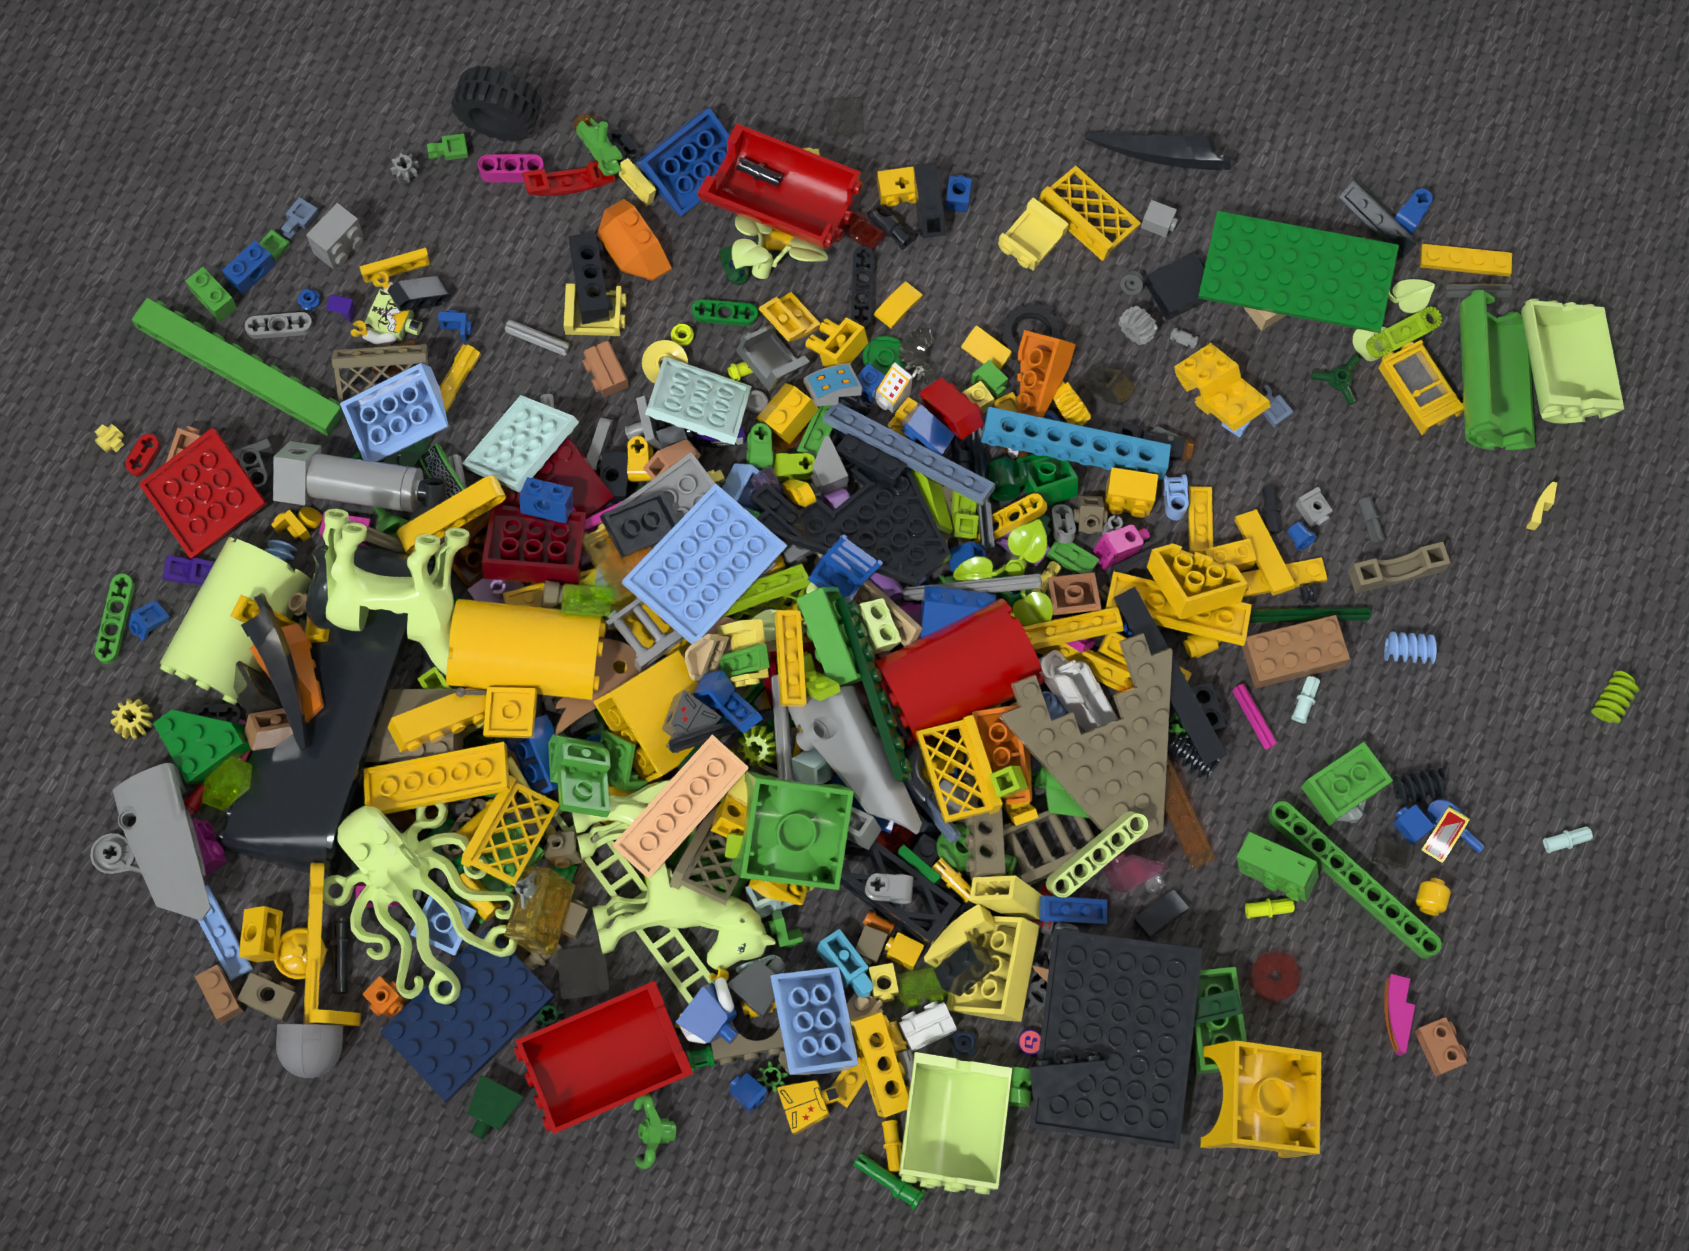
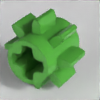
[757,1062,788,1094]

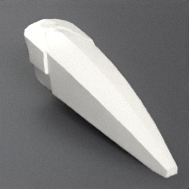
[1038,650,1118,732]

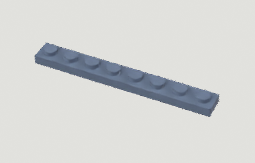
[823,402,995,505]

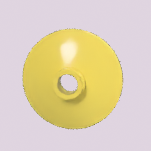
[642,340,688,384]

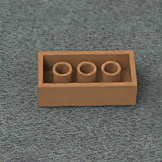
[1242,615,1350,689]

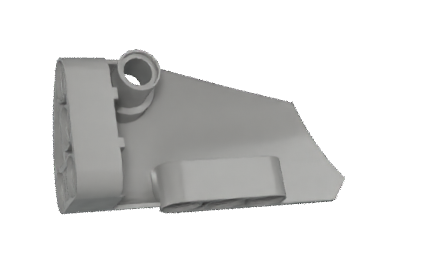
[788,686,922,834]
[113,763,211,921]

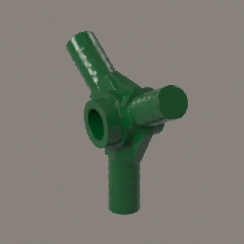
[1311,355,1360,406]

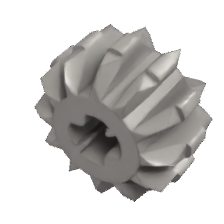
[1118,306,1158,345]

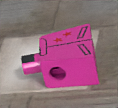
[1092,524,1150,571]

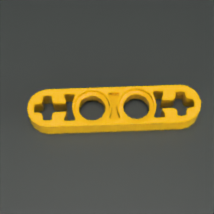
[781,479,816,507]
[964,493,1047,544]

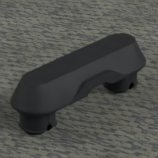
[1111,542,1167,577]

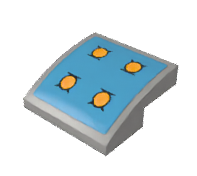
[803,363,862,406]

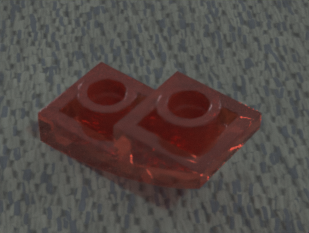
[843,209,885,250]

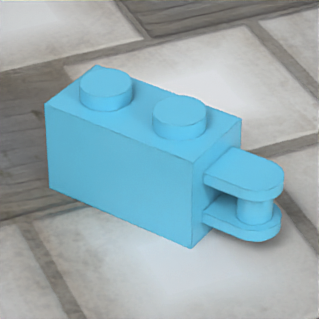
[816,929,873,998]

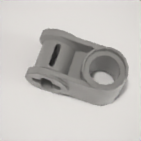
[865,873,913,904]

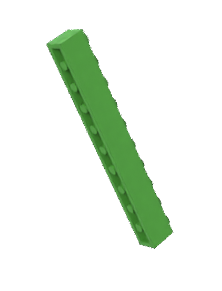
[131,298,344,437]

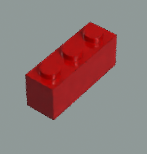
[919,378,984,440]

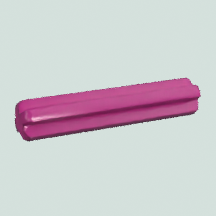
[1233,684,1277,750]

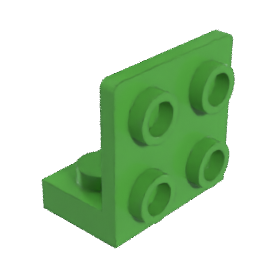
[600,731,648,791]

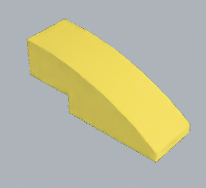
[924,904,996,968]

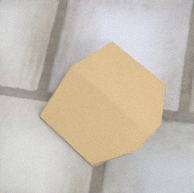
[685,634,729,681]

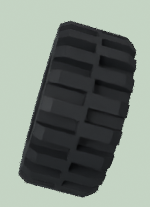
[451,66,543,142]

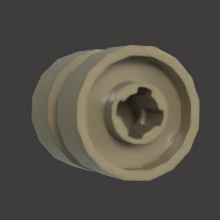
[541,580,579,611]

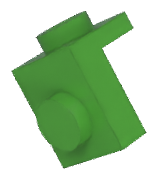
[768,909,804,947]

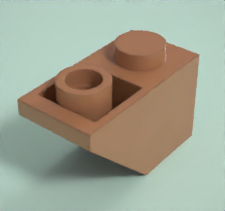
[643,439,701,480]

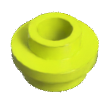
[671,324,694,346]

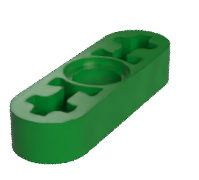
[692,299,758,326]

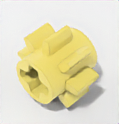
[95,424,124,453]

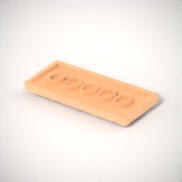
[612,735,749,879]

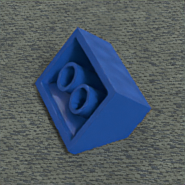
[920,585,996,638]
[499,714,558,803]

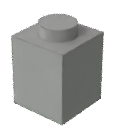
[1141,200,1178,238]

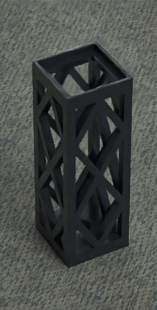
[840,840,961,950]

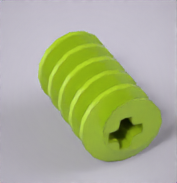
[1591,671,1639,724]

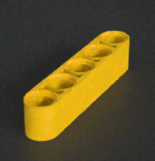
[396,475,506,554]

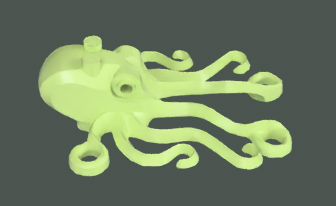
[323,803,519,1005]

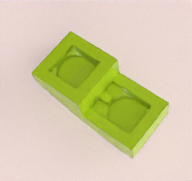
[951,490,979,539]

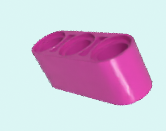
[478,154,544,182]

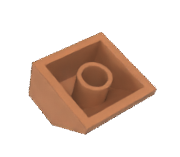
[1048,572,1101,615]

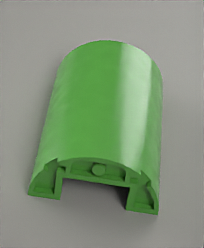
[1459,290,1535,450]

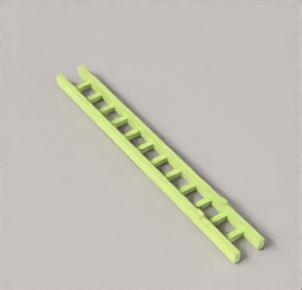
[543,793,715,1004]

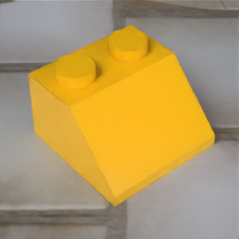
[756,383,819,445]

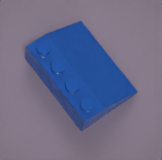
[634,108,729,217]

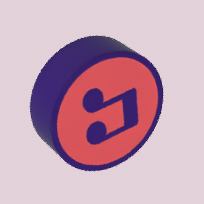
[1018,1030,1041,1056]

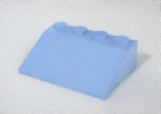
[340,363,449,462]
[770,967,859,1075]

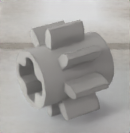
[390,153,419,183]

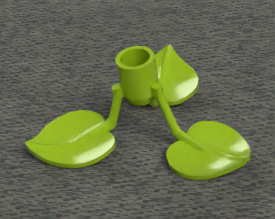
[953,519,1053,626]

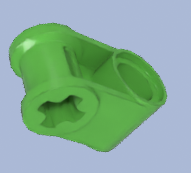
[746,423,773,470]

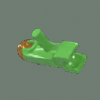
[574,113,622,176]

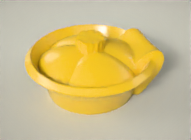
[274,928,328,979]

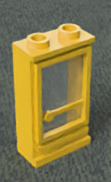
[1379,340,1464,435]

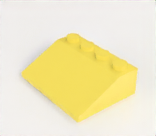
[946,916,1039,1022]

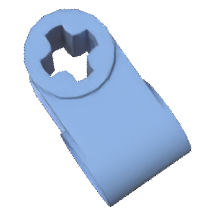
[1161,474,1189,521]

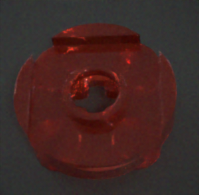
[1250,952,1300,1002]

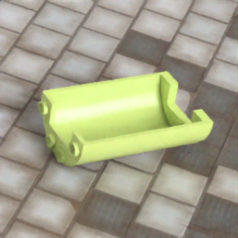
[160,537,312,705]

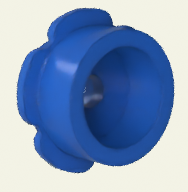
[297,289,320,310]

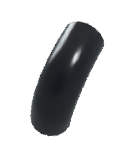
[904,740,934,806]

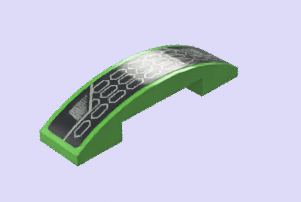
[419,443,466,500]

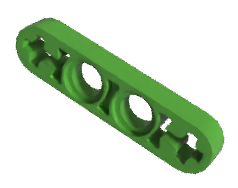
[95,574,134,664]

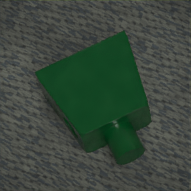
[468,1075,525,1140]

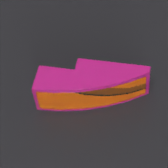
[1384,974,1415,1056]

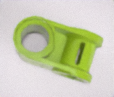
[773,453,815,481]

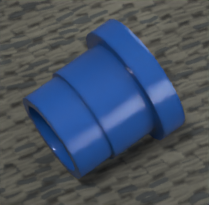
[1287,522,1317,551]

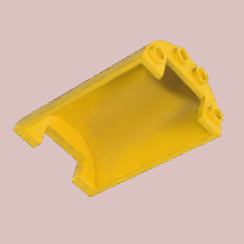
[446,599,607,700]

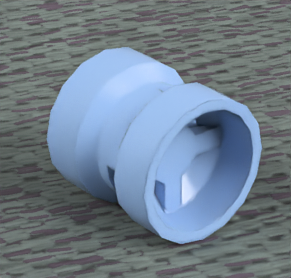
[1042,691,1067,720]

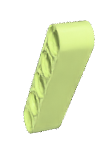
[1046,811,1148,898]

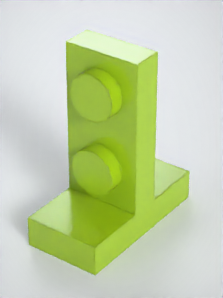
[803,652,841,701]

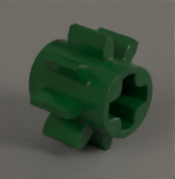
[534,1002,565,1029]

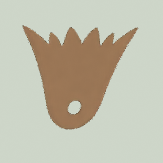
[555,638,643,735]

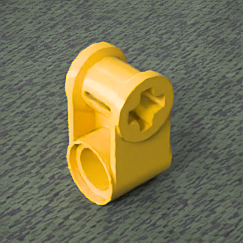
[627,436,653,482]

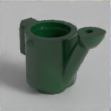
[976,457,1028,516]

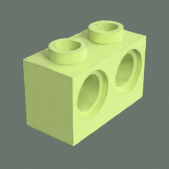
[858,598,902,654]

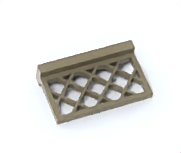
[332,344,429,403]
[670,805,740,905]

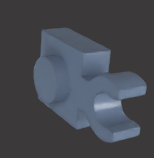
[1262,385,1293,428]

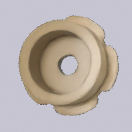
[288,593,307,616]

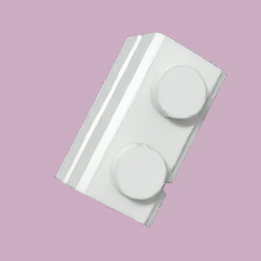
[899,1001,957,1052]

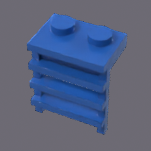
[807,534,883,599]

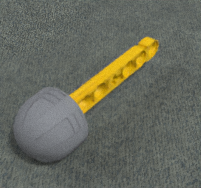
[276,863,343,1078]

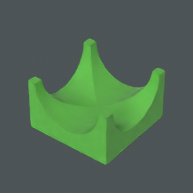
[731,771,854,890]

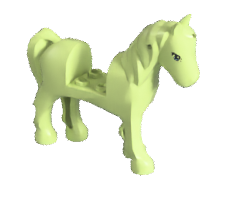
[572,779,776,970]

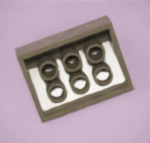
[365,689,463,762]

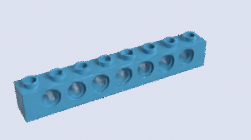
[981,407,1171,480]

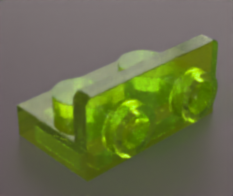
[561,584,612,616]
[895,967,949,1007]

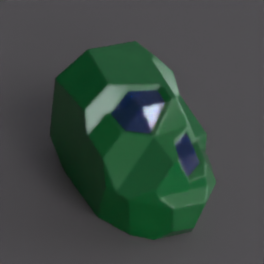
[719,245,749,286]

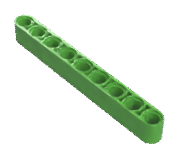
[1268,801,1442,959]

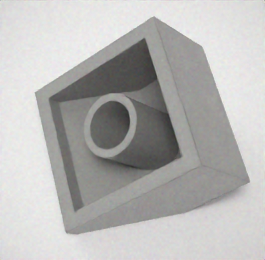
[810,435,848,497]

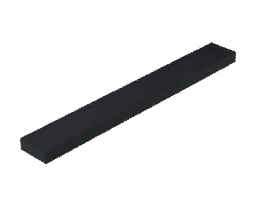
[1113,587,1227,766]

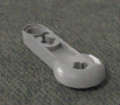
[90,833,142,874]

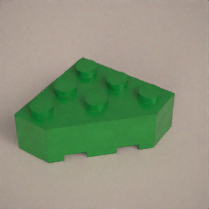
[153,710,251,785]

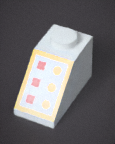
[875,363,913,413]

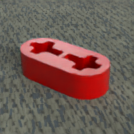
[125,434,160,477]

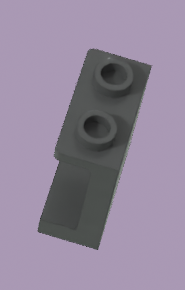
[736,324,810,391]

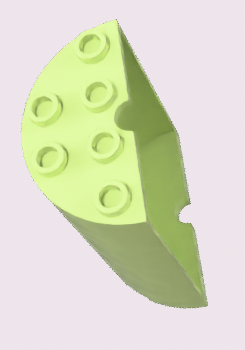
[1521,299,1624,424]
[899,1052,1012,1194]

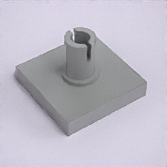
[625,395,665,450]

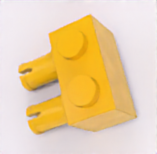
[805,318,868,367]

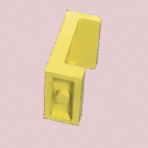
[998,198,1069,271]
[564,284,626,336]
[717,619,769,688]

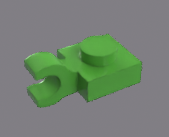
[427,133,468,160]

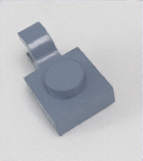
[281,197,319,240]

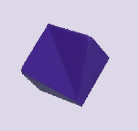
[326,294,356,323]

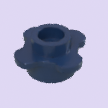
[951,1031,976,1056]

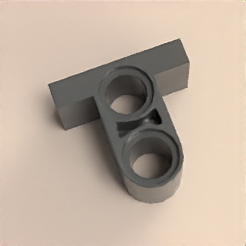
[232,438,274,494]

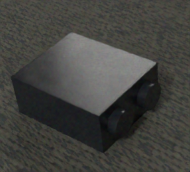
[1145,253,1209,321]

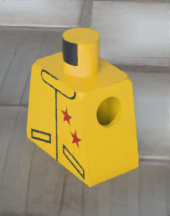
[777,1080,840,1135]

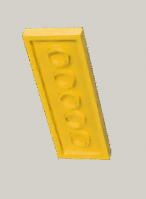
[1105,571,1252,646]
[363,742,510,814]

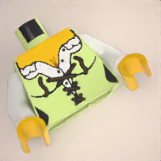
[351,272,422,346]

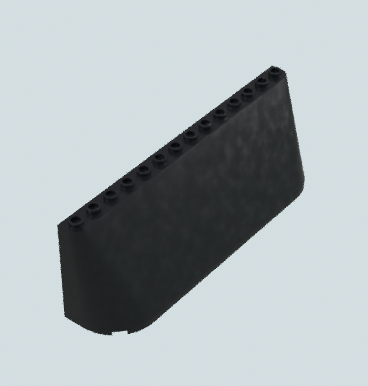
[219,541,435,878]

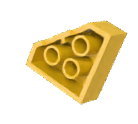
[1147,544,1248,620]

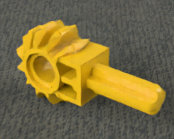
[1053,380,1091,426]

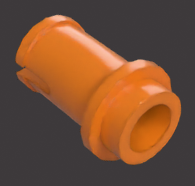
[862,911,895,937]

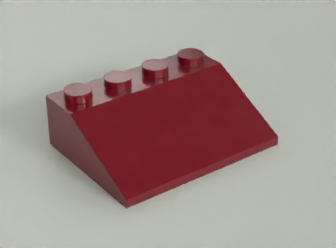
[500,438,615,519]
[482,505,586,585]

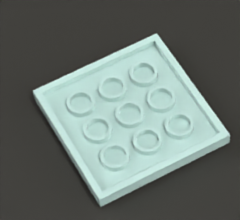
[645,356,751,445]
[462,395,579,493]

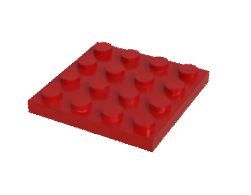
[139,428,267,559]

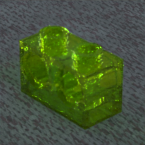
[202,756,252,811]

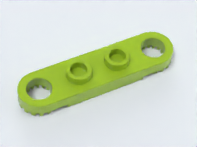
[1366,307,1442,358]

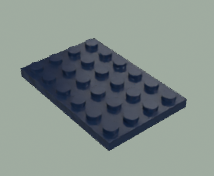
[380,927,555,1103]

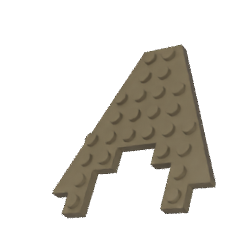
[998,633,1172,845]

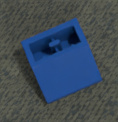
[900,403,955,455]

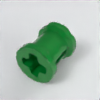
[686,1045,715,1072]

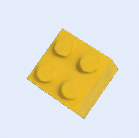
[1104,468,1158,518]

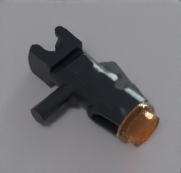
[1122,423,1194,462]

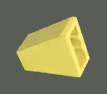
[969,876,1043,920]

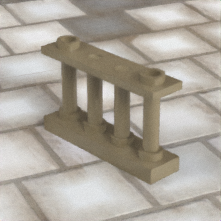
[1003,811,1101,886]

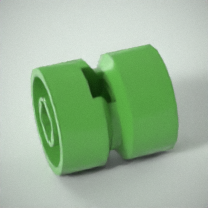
[1006,1066,1032,1107]

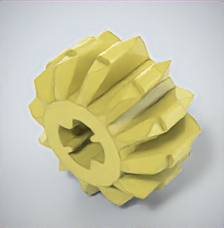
[111,698,153,740]

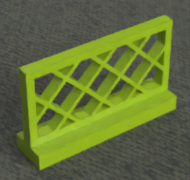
[722,564,810,621]

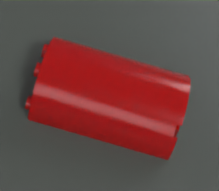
[698,124,863,250]
[874,598,1044,746]
[513,981,693,1134]

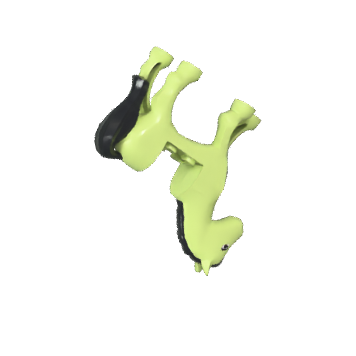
[306,509,470,676]

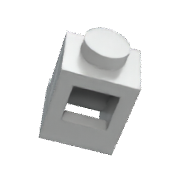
[1295,487,1333,528]

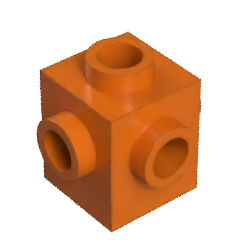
[362,976,407,1018]

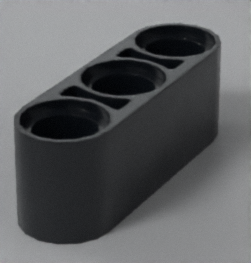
[387,276,452,311]

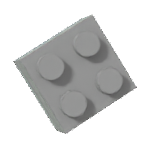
[306,203,364,270]

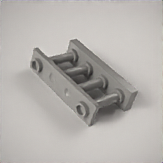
[605,598,685,672]

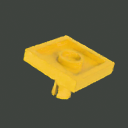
[483,687,537,738]

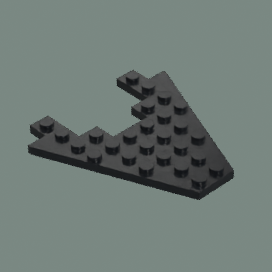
[750,417,951,587]

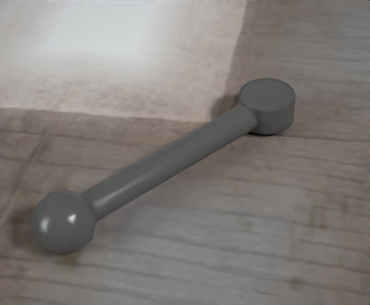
[456,688,487,697]

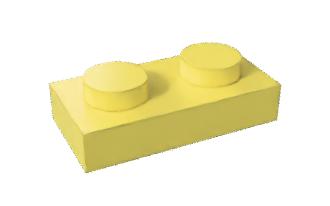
[619,158,656,207]

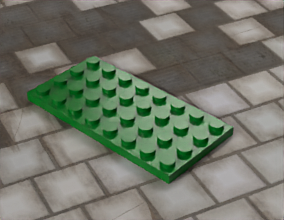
[1198,211,1399,333]

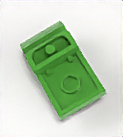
[548,734,610,818]
[447,817,546,924]

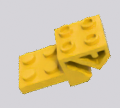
[1174,343,1271,431]

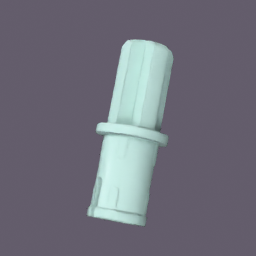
[1292,676,1320,723]
[1543,827,1593,853]

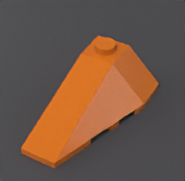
[1017,330,1076,418]
[250,623,324,723]
[972,705,1032,805]

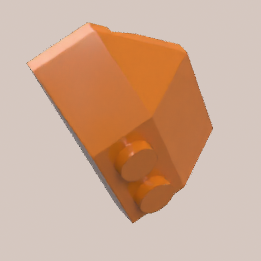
[597,199,672,281]

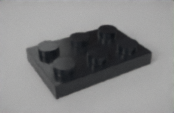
[600,490,678,559]

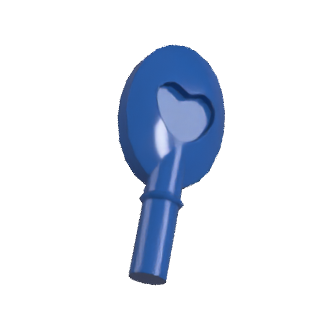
[1428,799,1485,853]

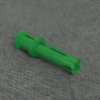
[853,1152,926,1211]

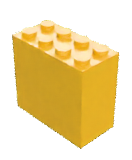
[593,650,717,782]

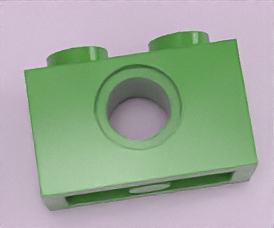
[185,267,237,323]

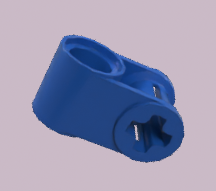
[1395,189,1432,234]

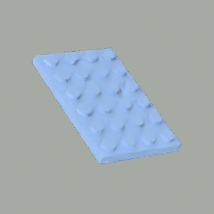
[622,483,787,644]

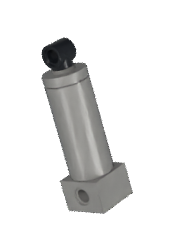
[273,441,446,513]

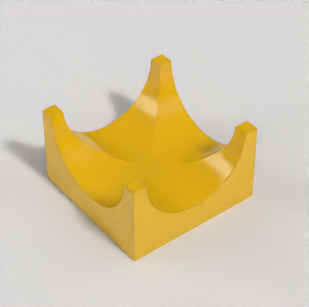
[1201,1040,1321,1158]

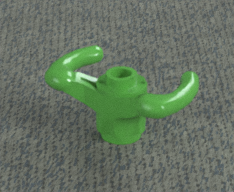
[633,1093,676,1169]

